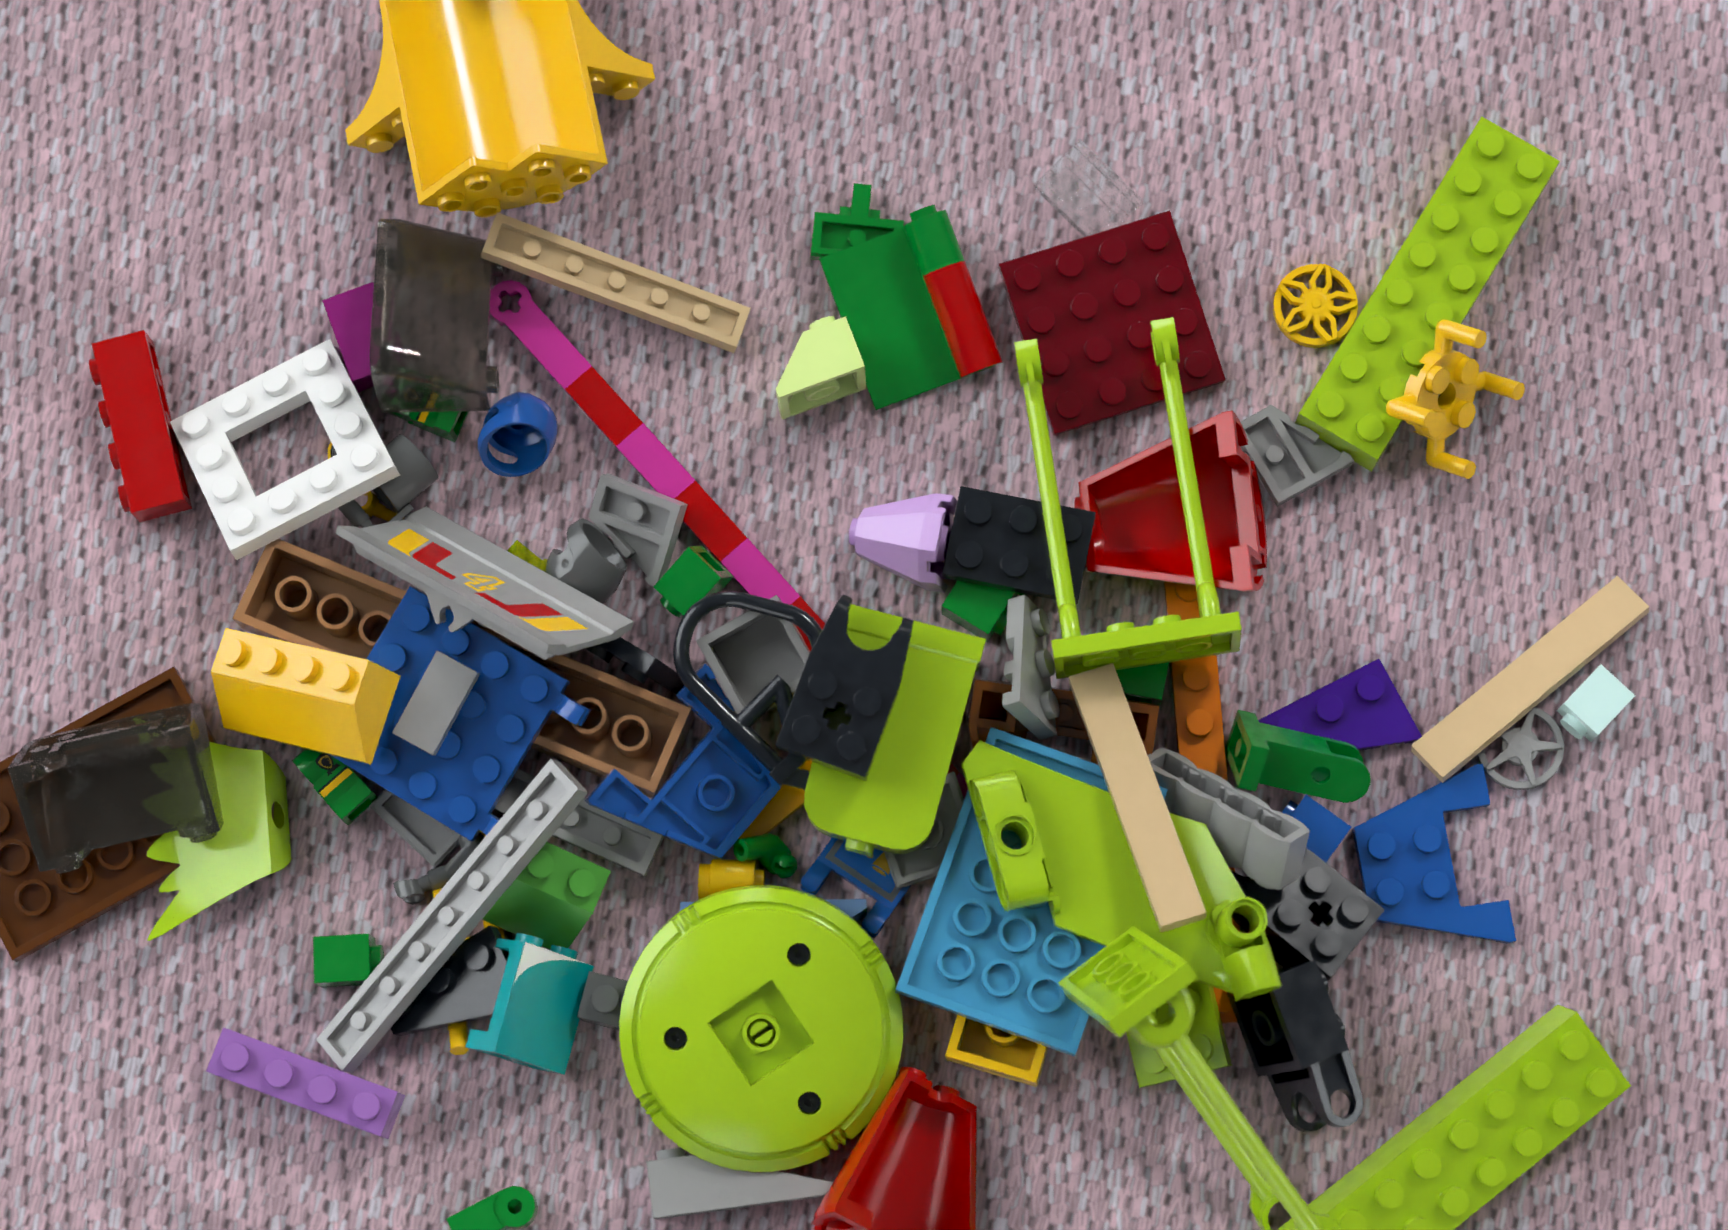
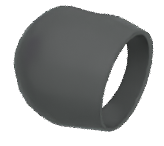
[546,518,627,604]

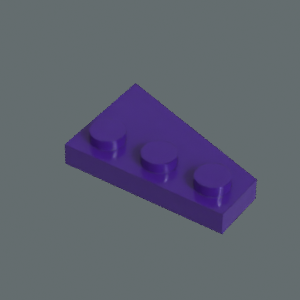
[1258,659,1422,750]

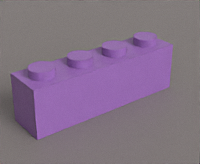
[206,1027,405,1139]

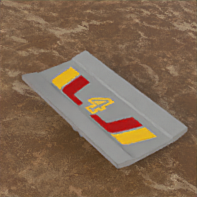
[335,507,634,660]

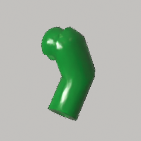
[733,833,798,878]

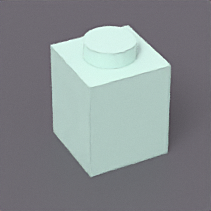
[1557,664,1636,742]

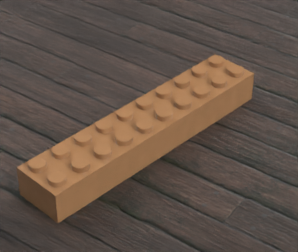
[232,539,695,798]

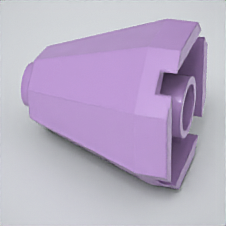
[849,493,957,593]

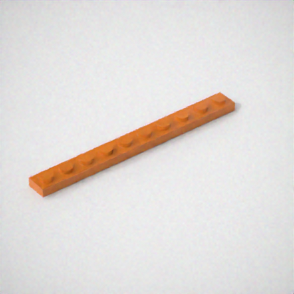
[1164,582,1240,1024]

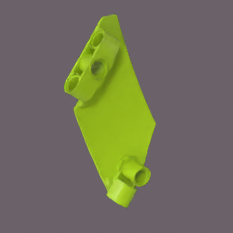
[961,740,1282,1001]

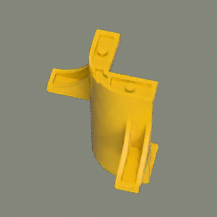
[345,0,656,217]

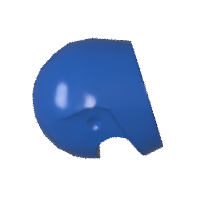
[478,392,558,477]

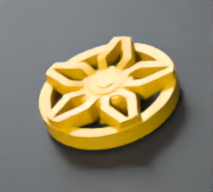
[1273,264,1358,348]

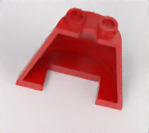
[1074,410,1267,592]
[811,1067,977,1230]

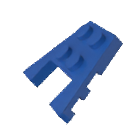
[585,663,781,859]
[1352,764,1516,944]

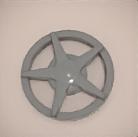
[1478,707,1564,790]

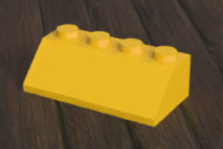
[211,628,400,765]

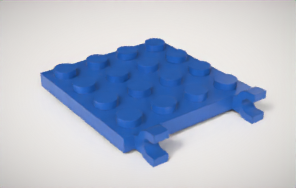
[331,586,591,841]

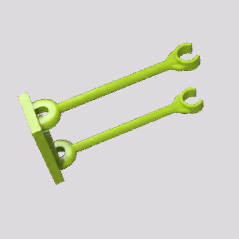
[1014,317,1242,679]
[1058,926,1342,1230]

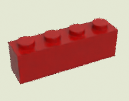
[89,330,192,522]

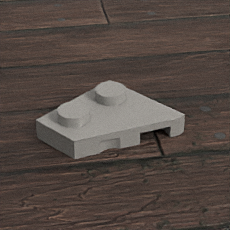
[1241,405,1354,507]

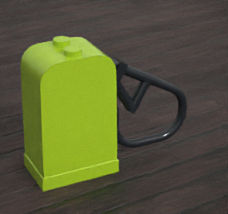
[673,591,986,857]

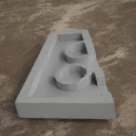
[1002,594,1060,740]

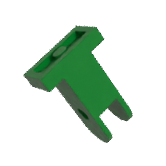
[1225,709,1371,803]

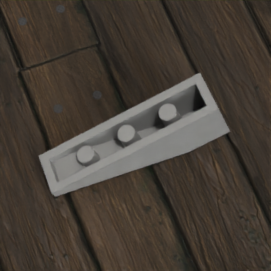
[646,1148,833,1220]

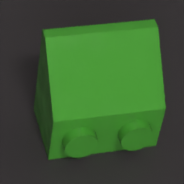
[482,842,611,950]

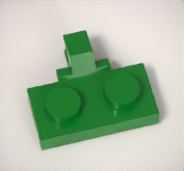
[810,183,904,260]

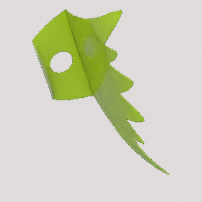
[133,716,292,941]

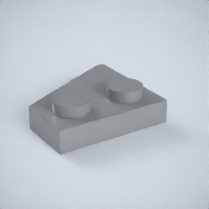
[588,473,688,586]

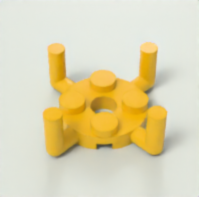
[1386,319,1525,479]

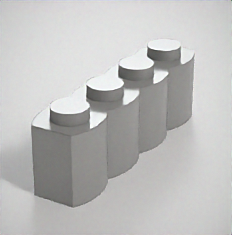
[1148,748,1310,890]

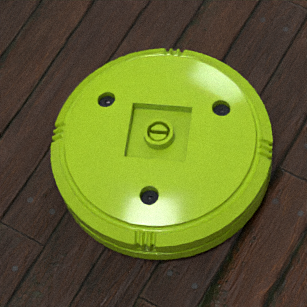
[619,885,903,1172]

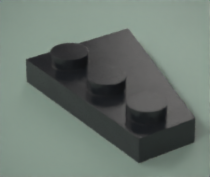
[586,637,684,694]
[390,925,509,1036]

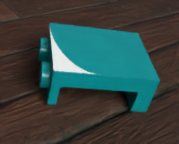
[466,933,594,1075]

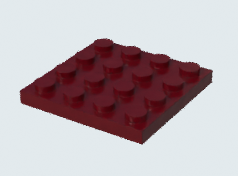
[998,210,1226,436]

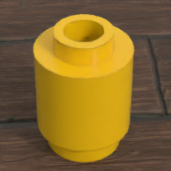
[698,859,765,900]

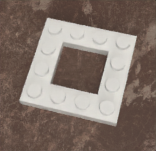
[170,339,400,560]

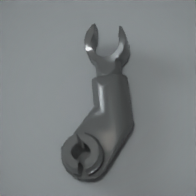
[393,833,484,905]

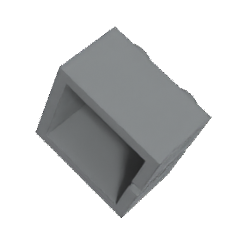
[696,595,810,714]

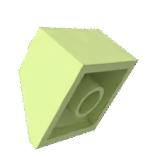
[776,316,867,420]

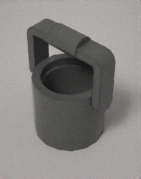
[338,434,438,528]

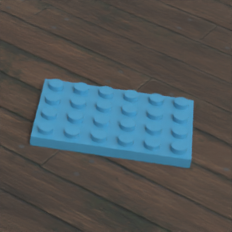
[896,727,1168,1057]

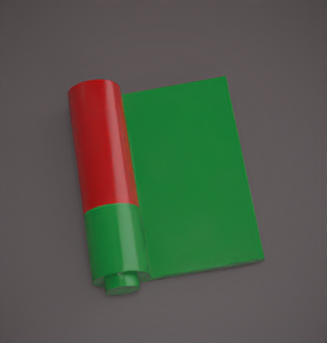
[819,205,1003,410]

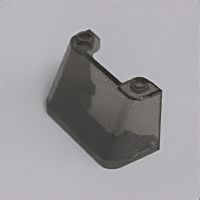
[370,219,505,413]
[8,703,224,873]

